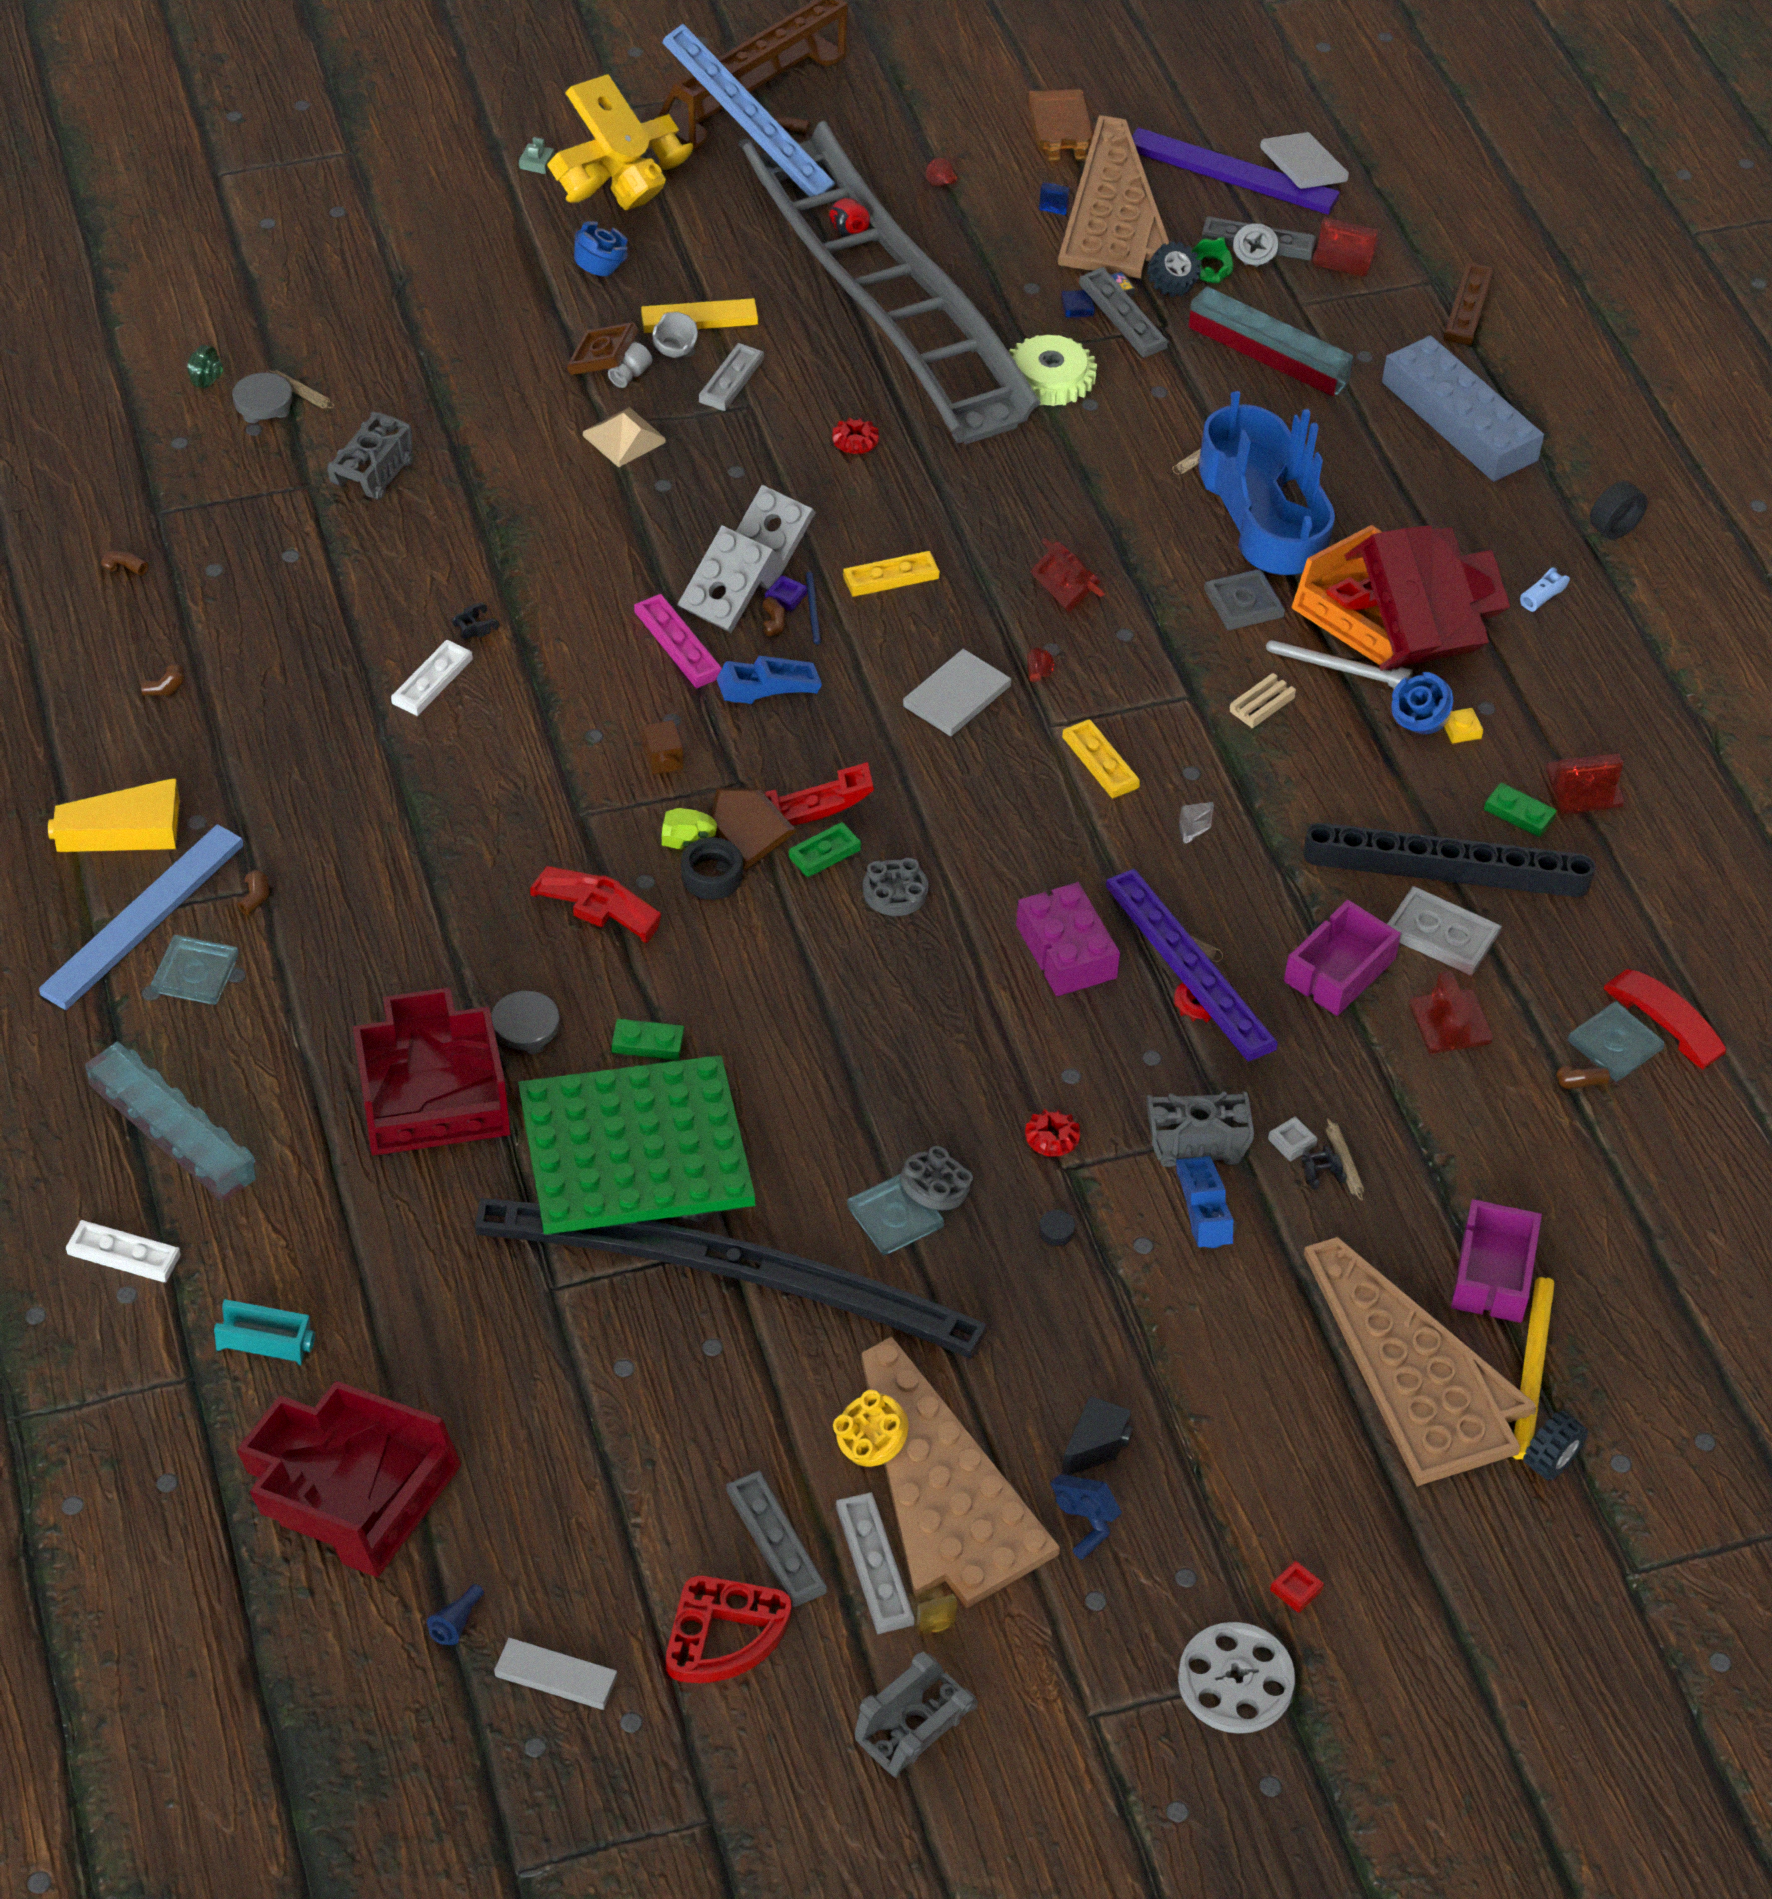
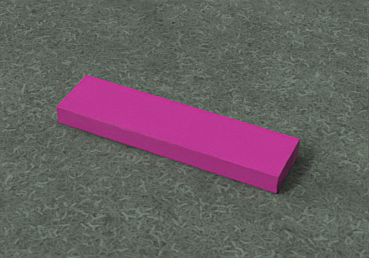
[634,594,722,689]

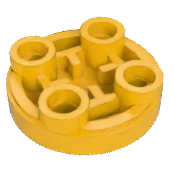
[833,1390,909,1467]

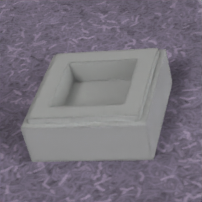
[1268,1116,1318,1162]

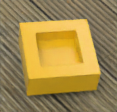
[1444,708,1483,744]

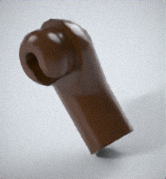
[774,117,810,135]
[101,549,149,576]
[762,597,785,637]
[141,664,185,696]
[237,870,270,915]
[1556,1065,1610,1089]

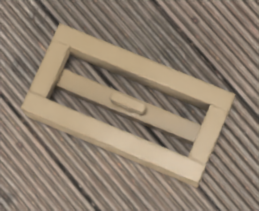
[1230,673,1296,728]

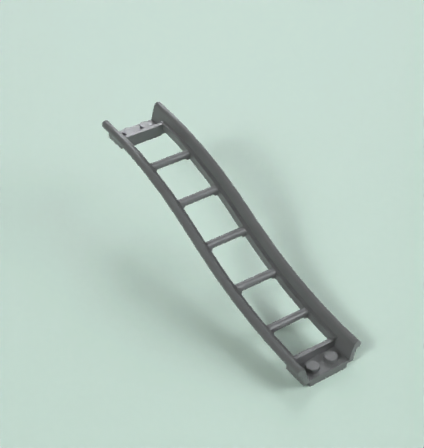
[743,121,1040,445]

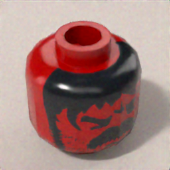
[829,198,870,237]

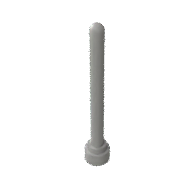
[1266,640,1413,691]

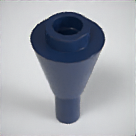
[427,1584,484,1645]

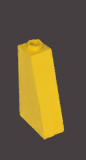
[48,779,180,852]

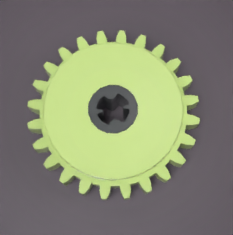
[1009,334,1097,406]

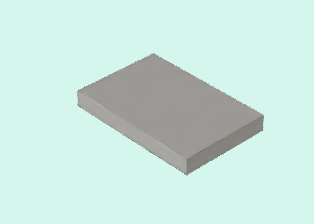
[1260,132,1349,189]
[903,649,1011,736]
[1387,886,1502,976]

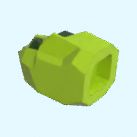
[661,808,717,850]

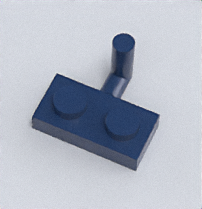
[1050,1474,1122,1560]

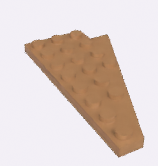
[1058,115,1169,279]
[1304,1237,1536,1486]
[861,1336,1060,1609]

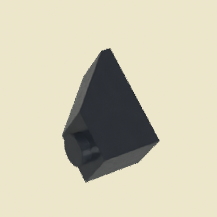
[1062,1396,1135,1475]

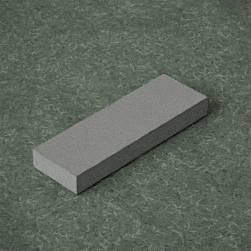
[699,343,764,411]
[495,1638,617,1710]

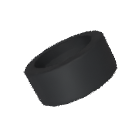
[1590,481,1648,540]
[681,837,743,900]

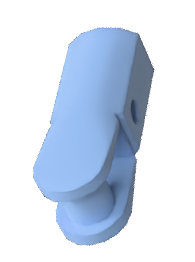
[1520,567,1570,612]

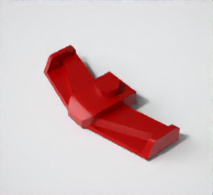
[530,866,662,944]

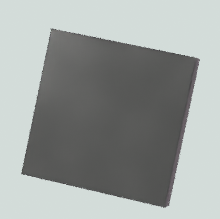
[1204,569,1285,630]

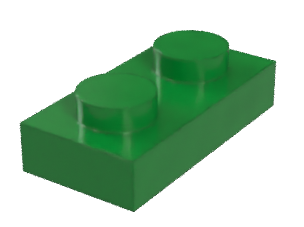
[1484,782,1557,838]
[789,822,861,878]
[612,1019,684,1060]

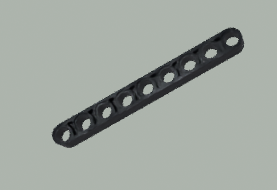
[1303,823,1596,897]

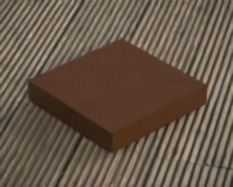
[567,322,639,375]

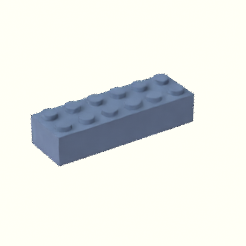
[1382,335,1544,482]

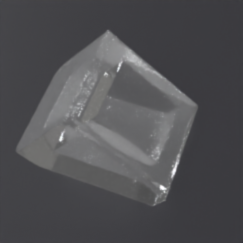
[1179,802,1214,844]

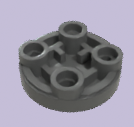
[232,373,292,423]
[863,858,928,916]
[491,991,560,1054]
[900,1146,973,1210]

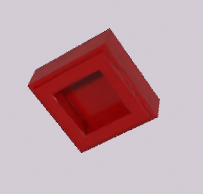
[1270,1560,1324,1613]

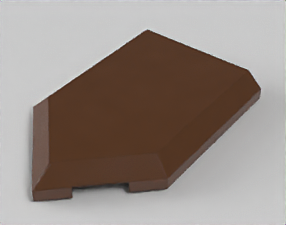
[711,788,797,870]

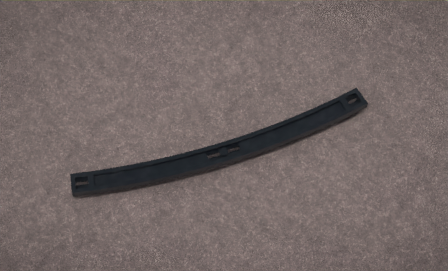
[475,1198,987,1359]

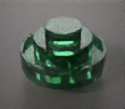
[187,344,223,389]

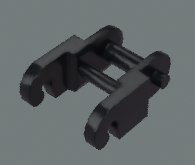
[452,602,499,639]
[1301,1145,1347,1190]

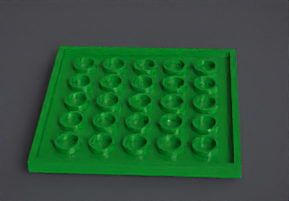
[518,1055,755,1235]

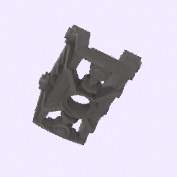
[327,412,414,500]
[1146,1092,1254,1167]
[855,1651,979,1778]

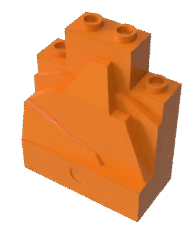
[1292,525,1394,665]

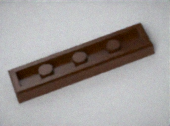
[1444,262,1494,346]

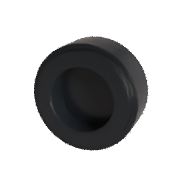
[1039,1210,1075,1246]

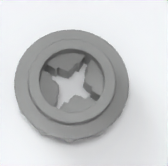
[1233,224,1278,268]

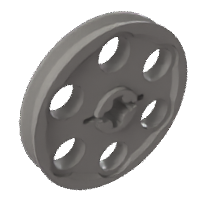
[1178,1622,1295,1733]

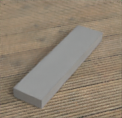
[836,1492,914,1634]

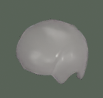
[652,312,698,358]

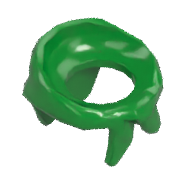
[1191,237,1233,283]

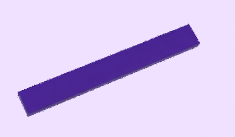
[1132,128,1340,215]
[1106,868,1278,1062]

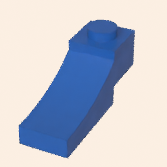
[716,656,822,704]
[1176,1156,1233,1248]

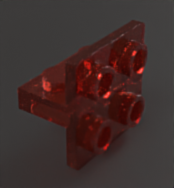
[1312,217,1380,276]
[1030,537,1105,612]
[1546,753,1625,814]
[1409,971,1493,1054]

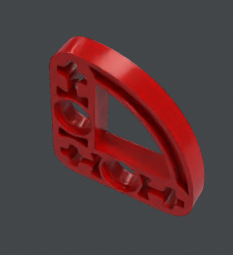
[666,1576,791,1683]

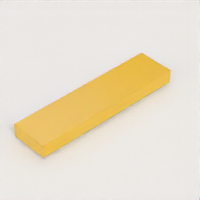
[641,298,758,333]

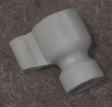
[608,342,652,388]

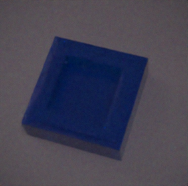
[1039,182,1070,215]
[1061,290,1094,318]

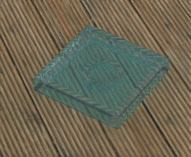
[151,935,239,1005]
[1568,1001,1665,1082]
[847,1174,944,1256]

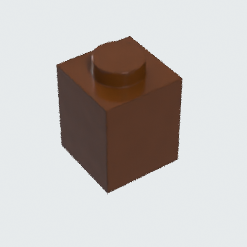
[642,720,683,775]

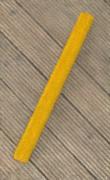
[1513,1277,1554,1460]

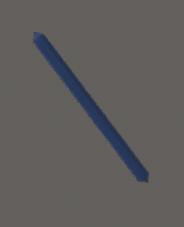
[806,572,821,645]

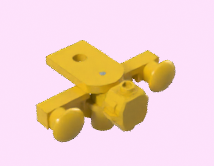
[547,74,693,210]

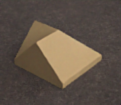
[583,407,666,467]

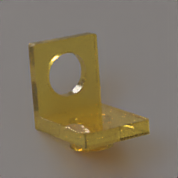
[907,1587,957,1637]

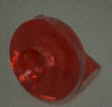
[926,158,957,186]
[1027,647,1054,682]

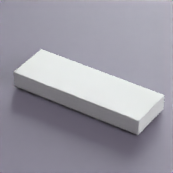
[391,640,473,716]
[66,1220,181,1283]

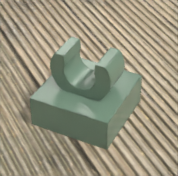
[519,137,554,174]

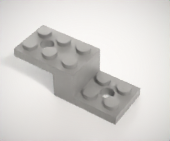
[677,485,816,633]

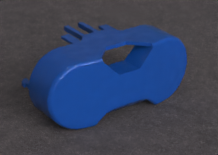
[1198,391,1335,575]

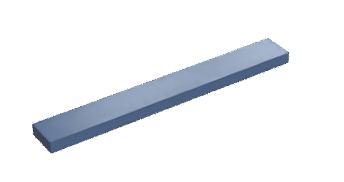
[662,24,835,197]
[39,824,243,1010]

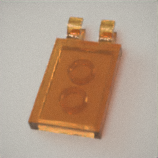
[1028,89,1093,161]

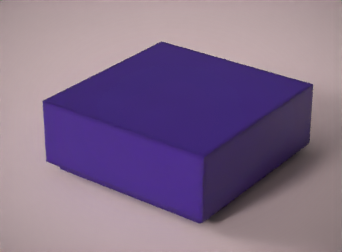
[765,575,807,612]

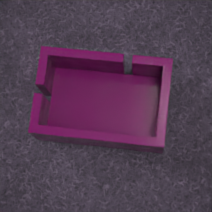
[1016,882,1120,997]
[1284,899,1401,1016]
[1451,1199,1542,1323]

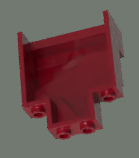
[1344,525,1510,671]
[352,987,510,1156]
[237,1381,462,1578]

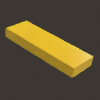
[843,551,939,597]
[1062,719,1140,799]

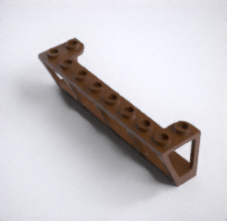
[657,0,848,150]

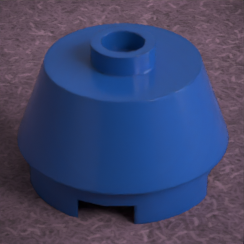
[574,221,628,276]
[1392,672,1453,734]

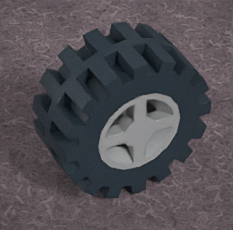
[1147,241,1202,297]
[1523,1410,1589,1481]

